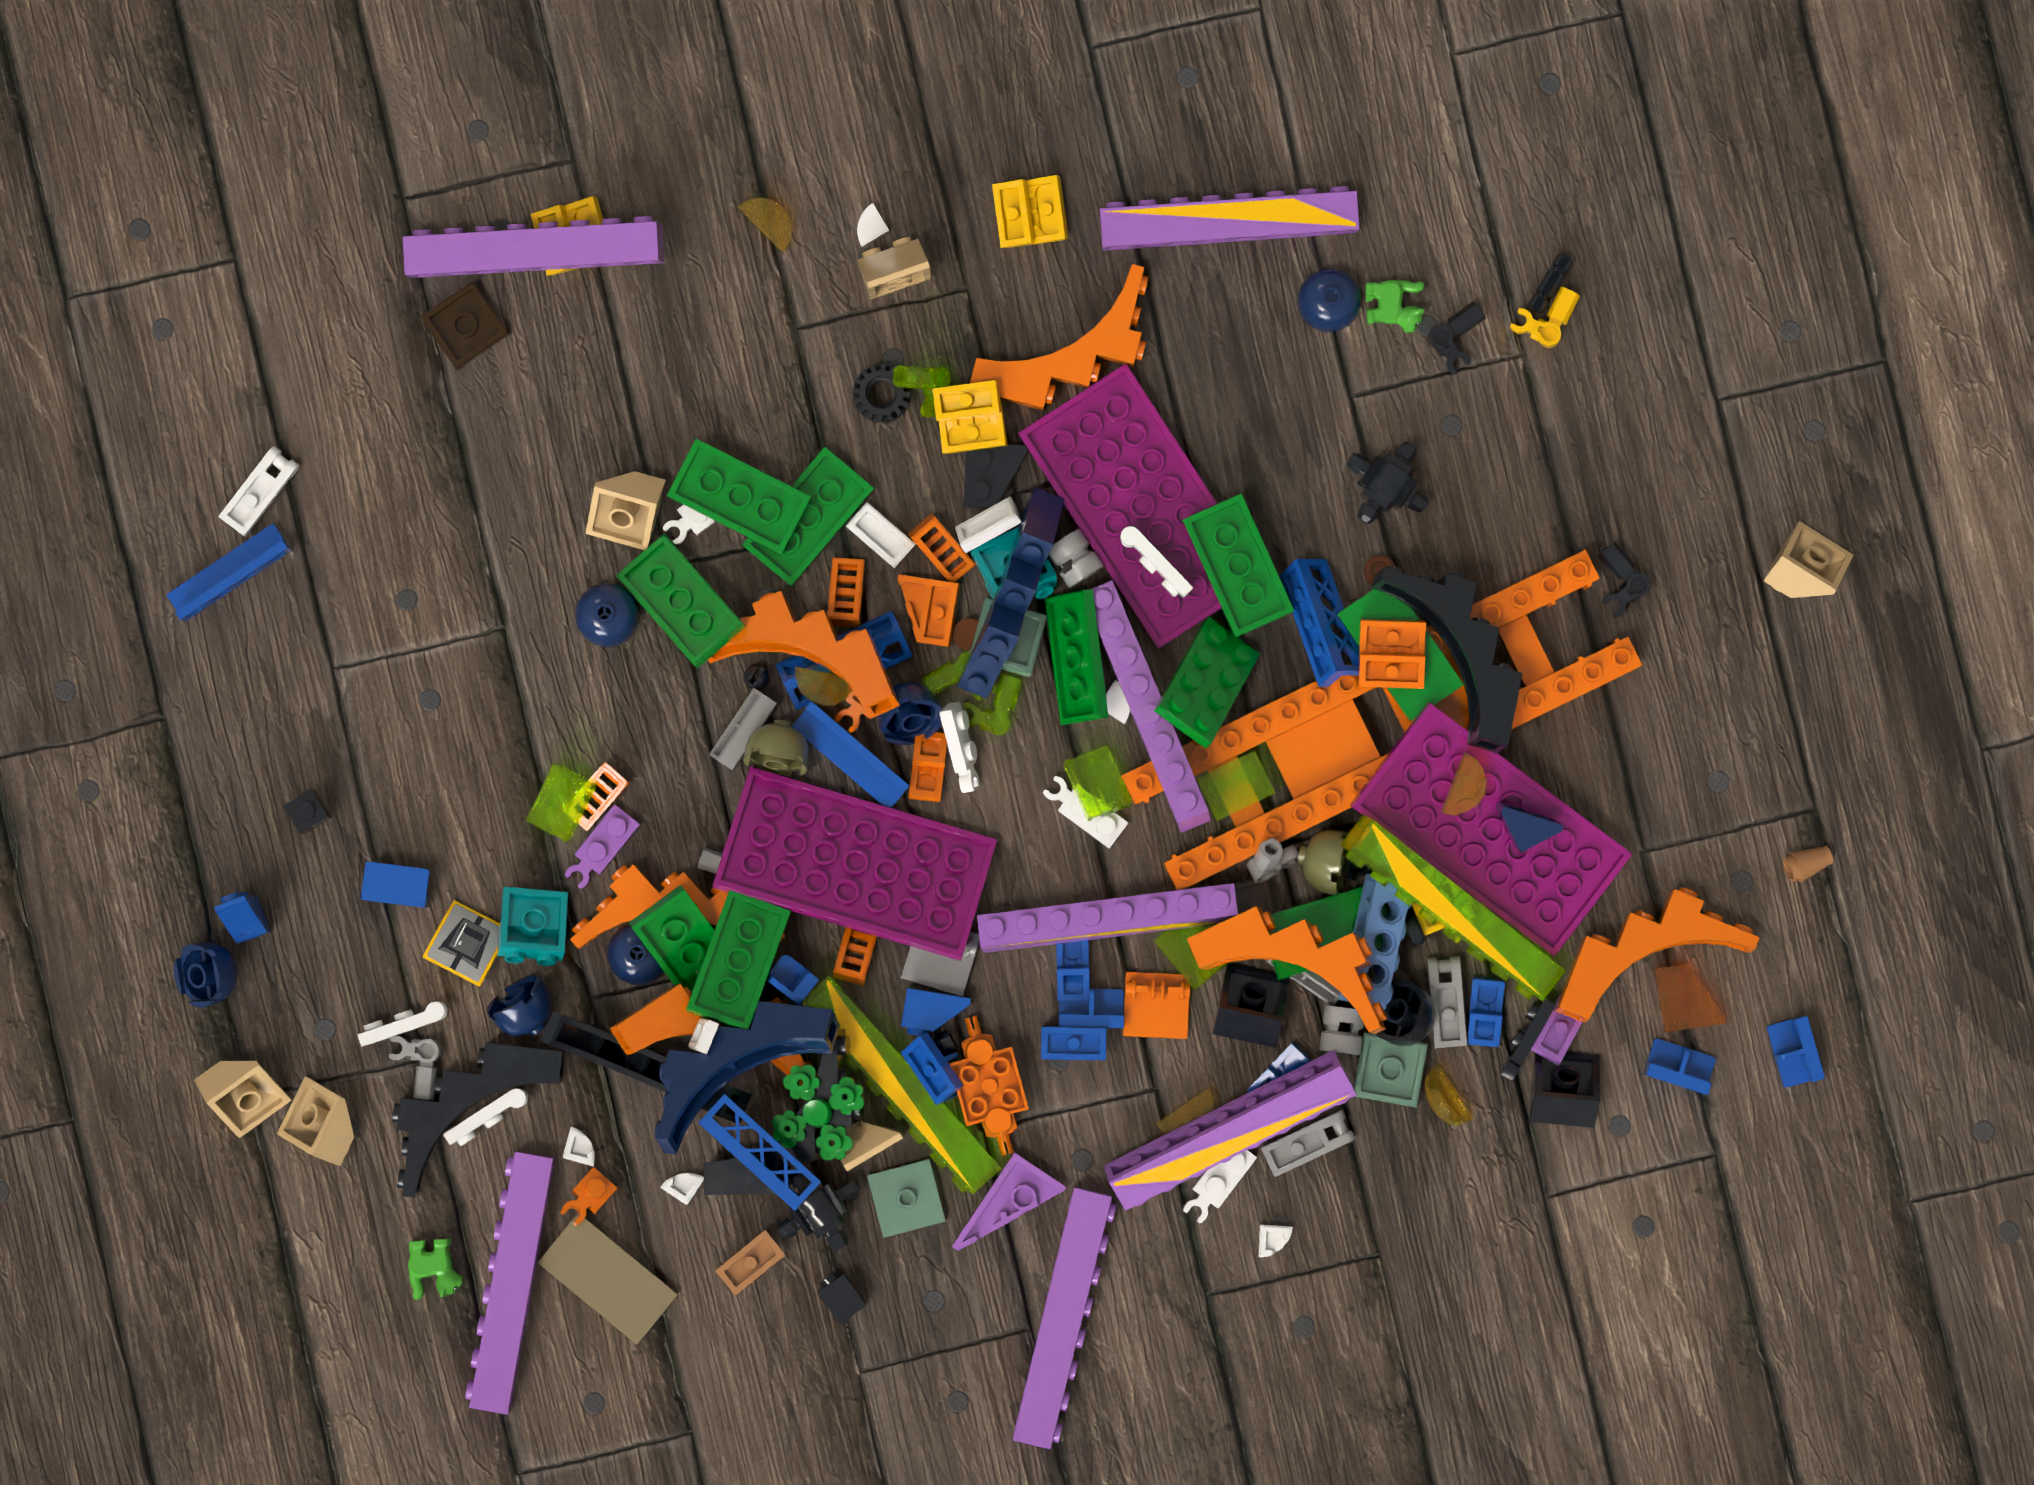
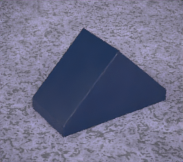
[1496,801,1564,853]

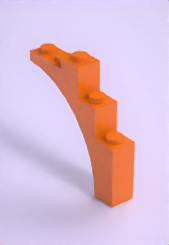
[970,264,1149,410]
[708,591,900,719]
[570,865,786,949]
[1555,887,1760,1023]
[1187,906,1387,1034]
[610,984,817,1085]

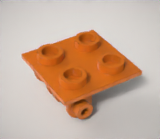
[1123,972,1190,1039]

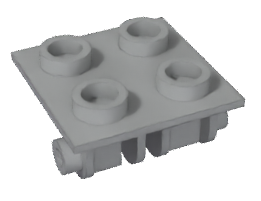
[901,932,980,997]

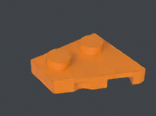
[898,574,961,648]

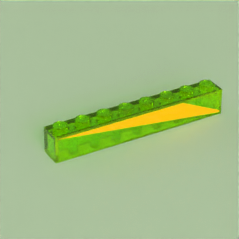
[1340,814,1566,1001]
[801,975,1002,1195]

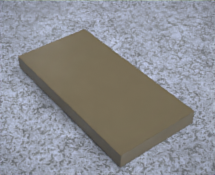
[537,1213,678,1345]

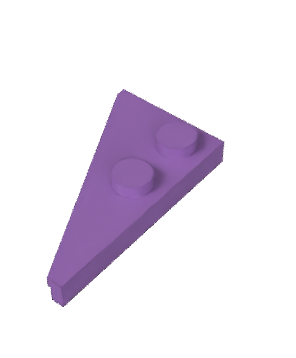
[952,1152,1066,1251]

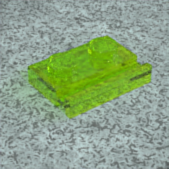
[1063,745,1132,821]
[1196,751,1275,821]
[526,763,597,842]
[1153,926,1230,991]

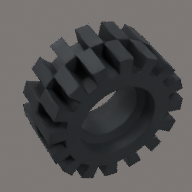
[853,364,911,424]

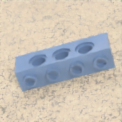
[1338,874,1413,1009]

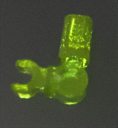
[893,365,951,418]
[921,651,997,702]
[963,674,1023,736]

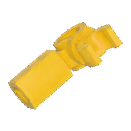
[1510,287,1580,348]

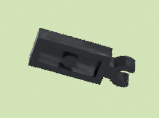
[1500,998,1556,1081]

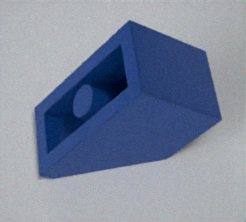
[901,988,971,1036]

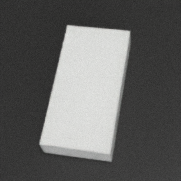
[955,497,1022,553]
[846,502,916,569]

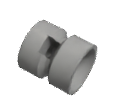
[1048,529,1104,589]
[1319,1005,1364,1055]

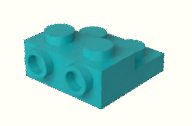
[971,527,1057,600]
[497,887,568,966]

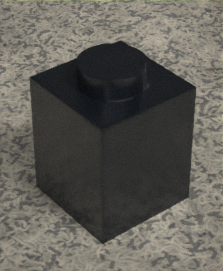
[283,789,332,834]
[818,1272,867,1324]

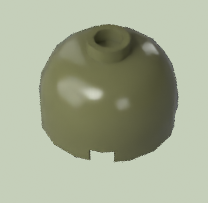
[743,720,809,777]
[1297,830,1351,896]

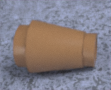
[1783,846,1833,882]

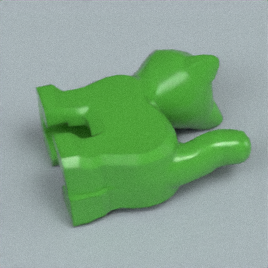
[1365,280,1425,333]
[408,1238,463,1300]

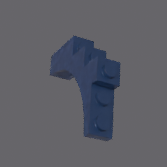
[957,487,1064,698]
[655,1001,840,1154]

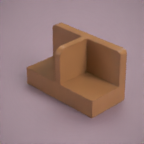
[715,1228,786,1296]

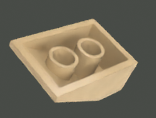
[857,236,931,300]

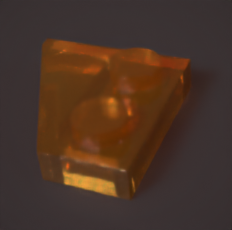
[1654,964,1727,1032]

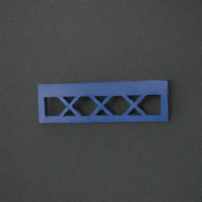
[166,523,292,622]
[1279,559,1359,687]
[775,611,913,710]
[792,701,910,808]
[698,1094,821,1211]

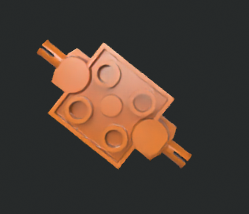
[949,1015,1029,1156]

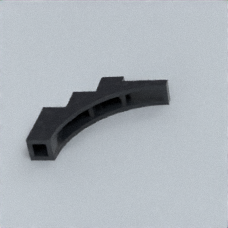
[1371,566,1522,753]
[540,1011,752,1124]
[703,1029,865,1195]
[392,1042,565,1198]

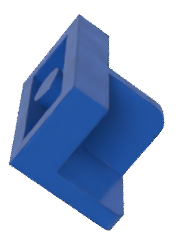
[361,862,430,908]
[766,954,819,1005]
[1059,988,1124,1028]
[1766,1016,1825,1088]
[1041,1026,1106,1061]
[901,1033,963,1106]
[1643,1038,1716,1095]

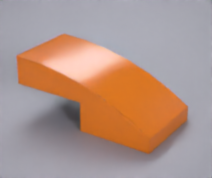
[908,732,947,802]

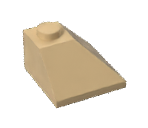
[585,471,666,550]
[1764,521,1853,598]
[194,1061,291,1138]
[277,1076,354,1166]
[831,1120,904,1171]

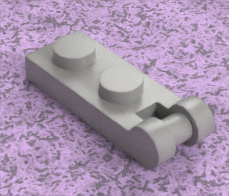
[1427,955,1467,1048]
[1261,1110,1356,1177]

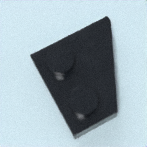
[963,445,1028,509]

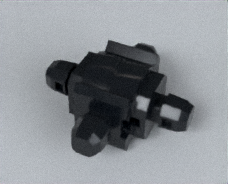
[1346,441,1429,524]
[776,1173,859,1251]

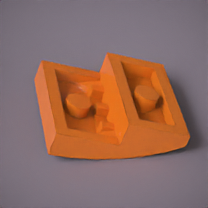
[1358,618,1426,689]

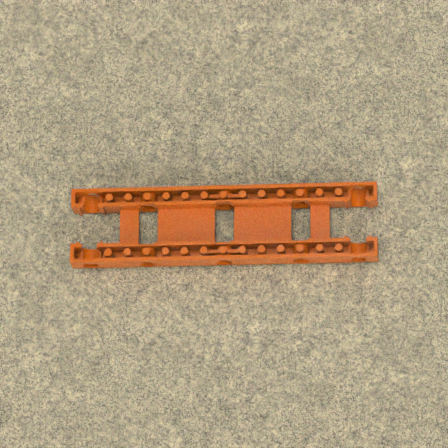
[1121,550,1643,890]

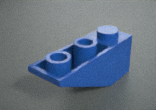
[214,892,271,943]

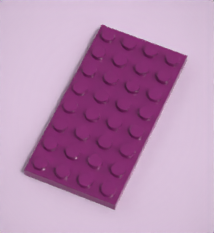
[1018,364,1221,649]
[1350,702,1632,957]
[713,767,997,961]

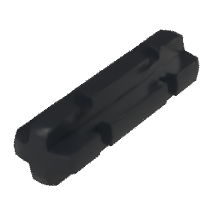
[1528,254,1573,314]

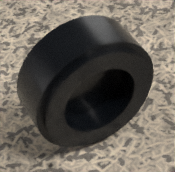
[1405,914,1425,948]

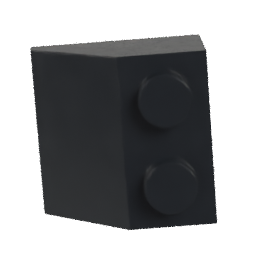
[1213,963,1290,1048]
[1530,1052,1600,1128]

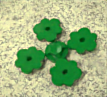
[772,1065,864,1161]

